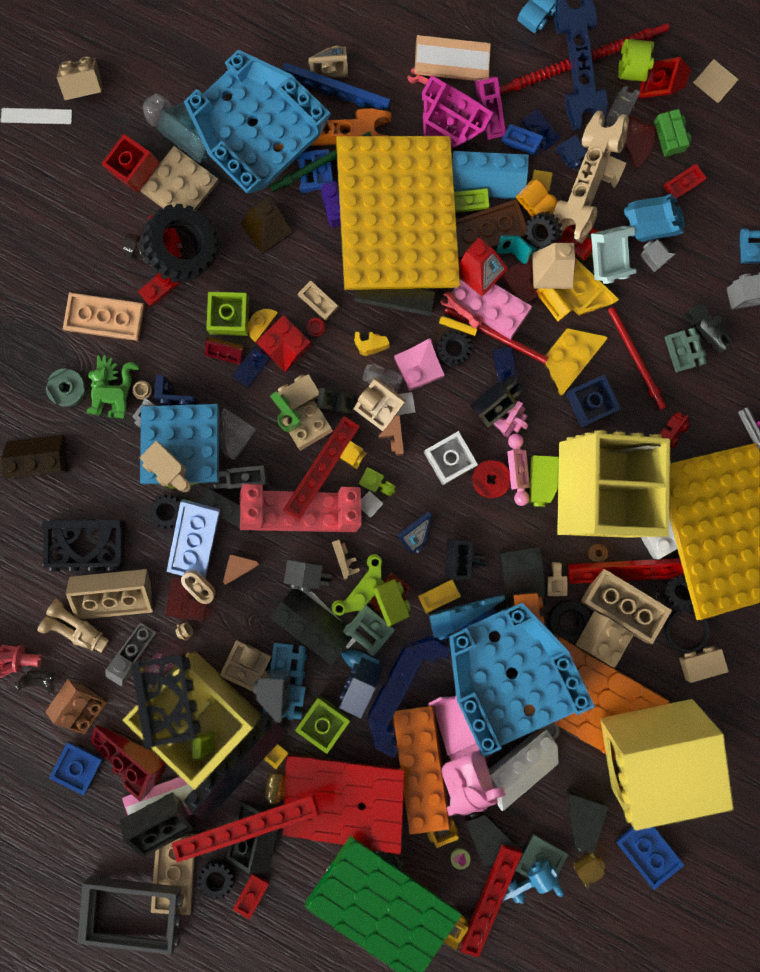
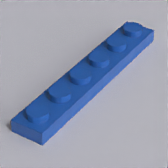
[282,62,390,112]

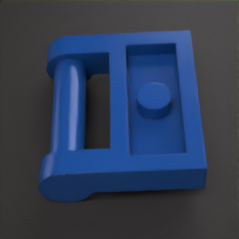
[296,149,333,193]

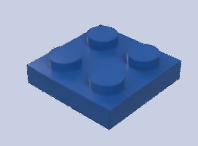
[49,741,103,796]

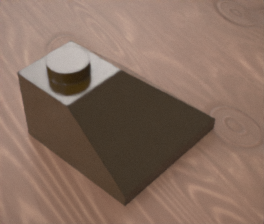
[240,196,293,254]

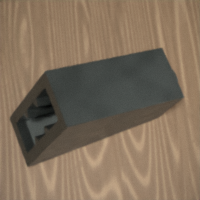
[566,790,608,853]
[465,811,519,867]

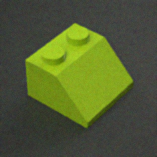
[373,579,412,627]

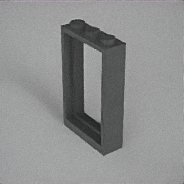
[77,876,184,955]

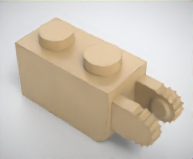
[140,441,191,493]

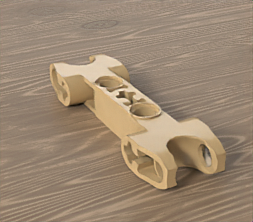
[553,111,629,243]

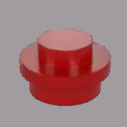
[306,318,325,337]

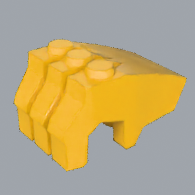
[354,332,390,356]

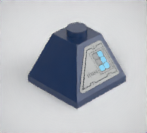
[397,511,431,554]

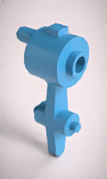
[503,860,564,904]

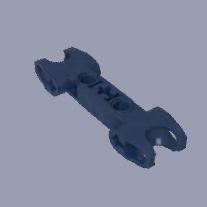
[554,0,608,131]

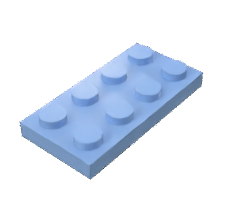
[167,499,221,579]

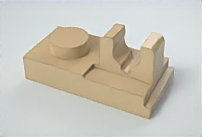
[332,540,360,579]

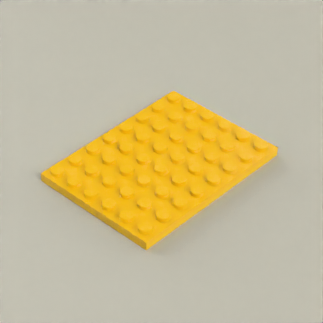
[336,136,460,290]
[669,443,760,620]

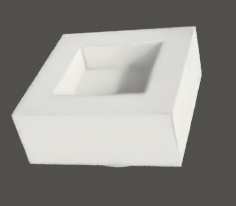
[361,491,383,518]

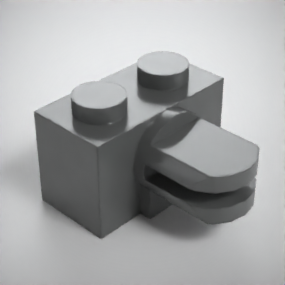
[284,560,332,592]

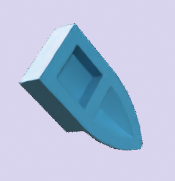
[341,650,380,668]

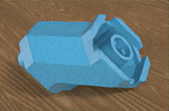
[624,194,685,242]

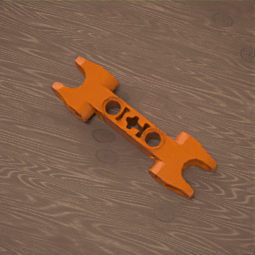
[274,108,391,152]

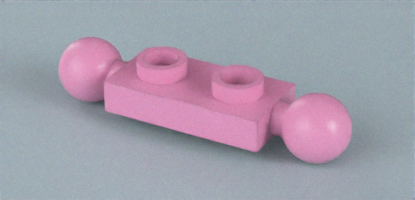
[507,434,530,506]

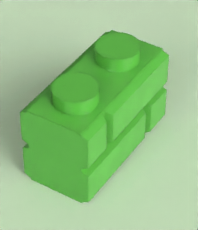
[654,109,691,157]

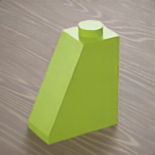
[529,455,559,507]

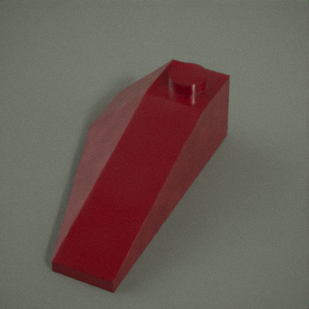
[90,725,167,802]

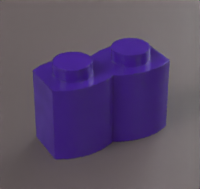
[321,181,341,228]

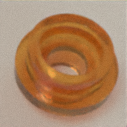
[588,544,608,563]

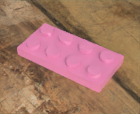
[447,280,532,340]

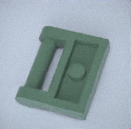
[343,605,395,656]

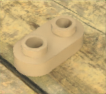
[181,569,215,604]

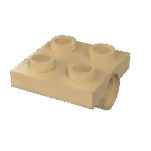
[353,378,406,431]
[283,399,333,451]
[220,640,272,692]

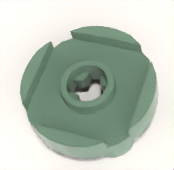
[46,369,87,407]

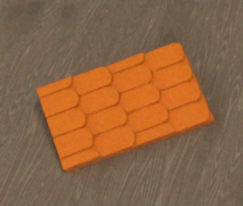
[553,635,669,760]

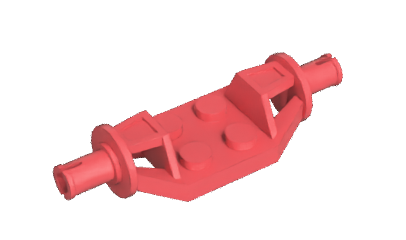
[0,645,42,678]

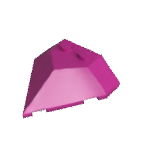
[422,75,494,150]

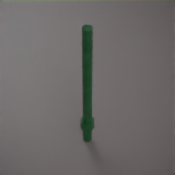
[270,131,372,192]

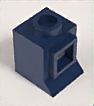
[555,135,586,169]

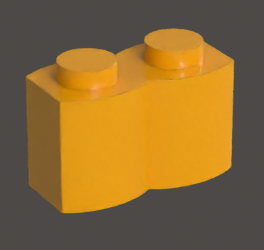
[516,179,558,224]

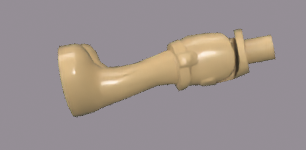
[37,599,109,653]

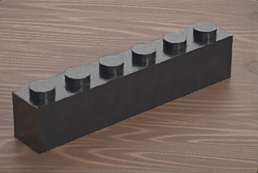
[183,711,288,821]

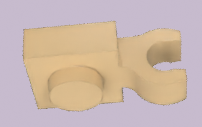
[547,562,568,596]

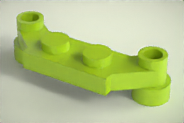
[331,554,384,616]

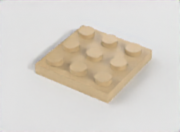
[140,146,219,212]

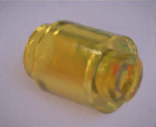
[265,773,286,804]

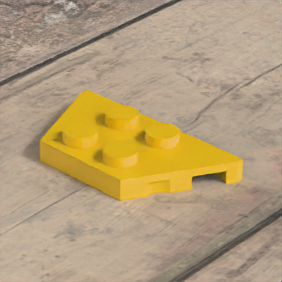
[559,258,619,315]
[545,328,607,396]

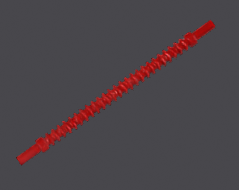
[499,23,670,95]

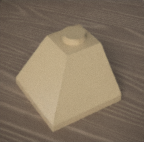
[532,243,575,289]

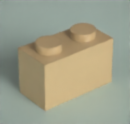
[278,374,319,410]
[679,646,729,683]

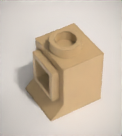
[601,156,626,188]

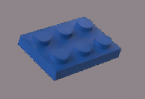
[615,826,684,890]

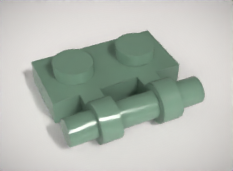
[664,328,707,373]

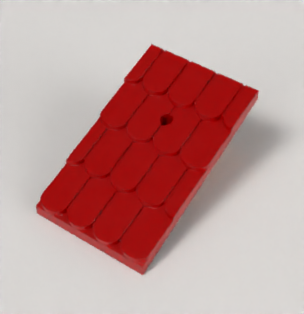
[282,754,404,854]

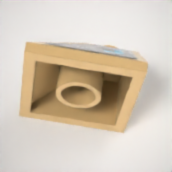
[309,46,348,79]

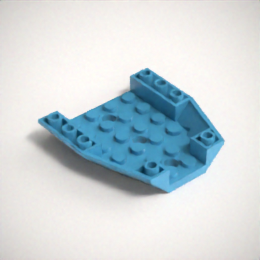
[184,50,331,194]
[449,603,595,757]

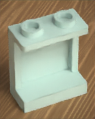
[591,226,636,284]

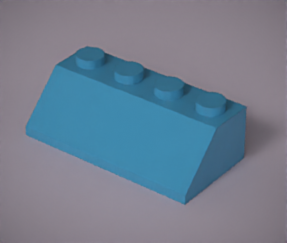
[452,151,529,199]

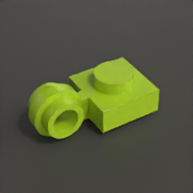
[359,467,396,497]

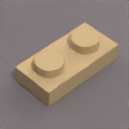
[298,280,338,321]

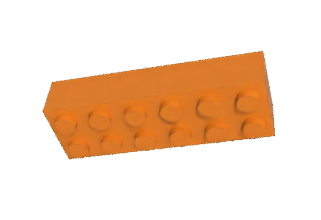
[393,706,452,834]

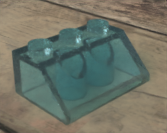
[156,102,211,163]

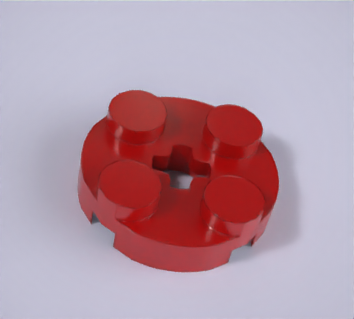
[472,460,510,499]

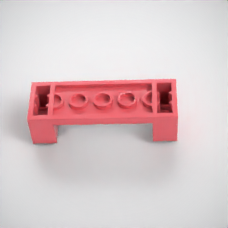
[240,484,361,532]

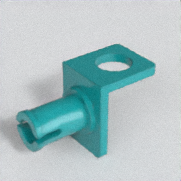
[496,235,540,264]

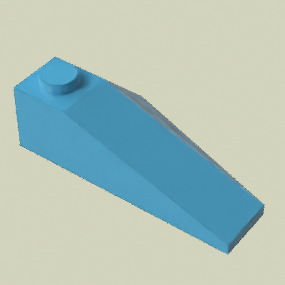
[428,595,505,640]

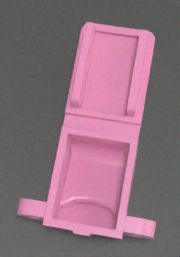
[428,696,506,816]

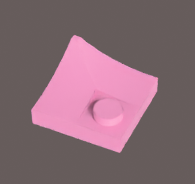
[394,338,444,391]

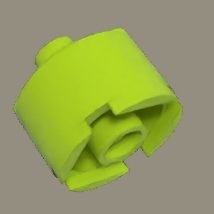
[618,39,654,82]

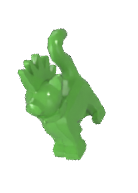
[87,355,139,419]

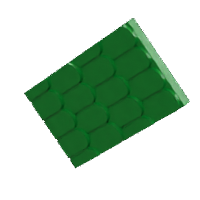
[304,836,462,972]

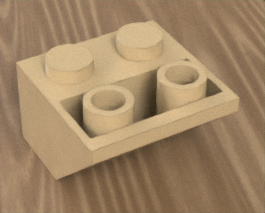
[57,57,102,100]

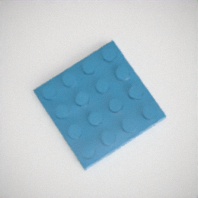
[140,404,219,484]

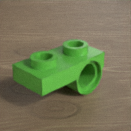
[270,391,302,432]

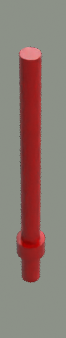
[445,307,549,364]
[608,307,667,410]

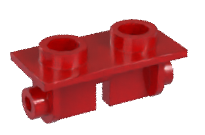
[660,412,690,449]

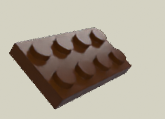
[456,199,528,260]

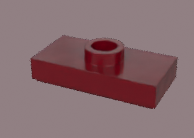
[204,336,244,365]

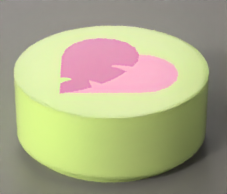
[450,848,470,870]

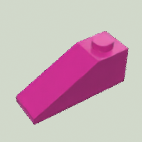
[475,76,506,140]

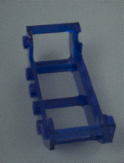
[368,637,451,758]

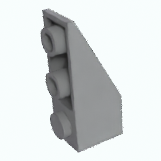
[106,623,157,686]

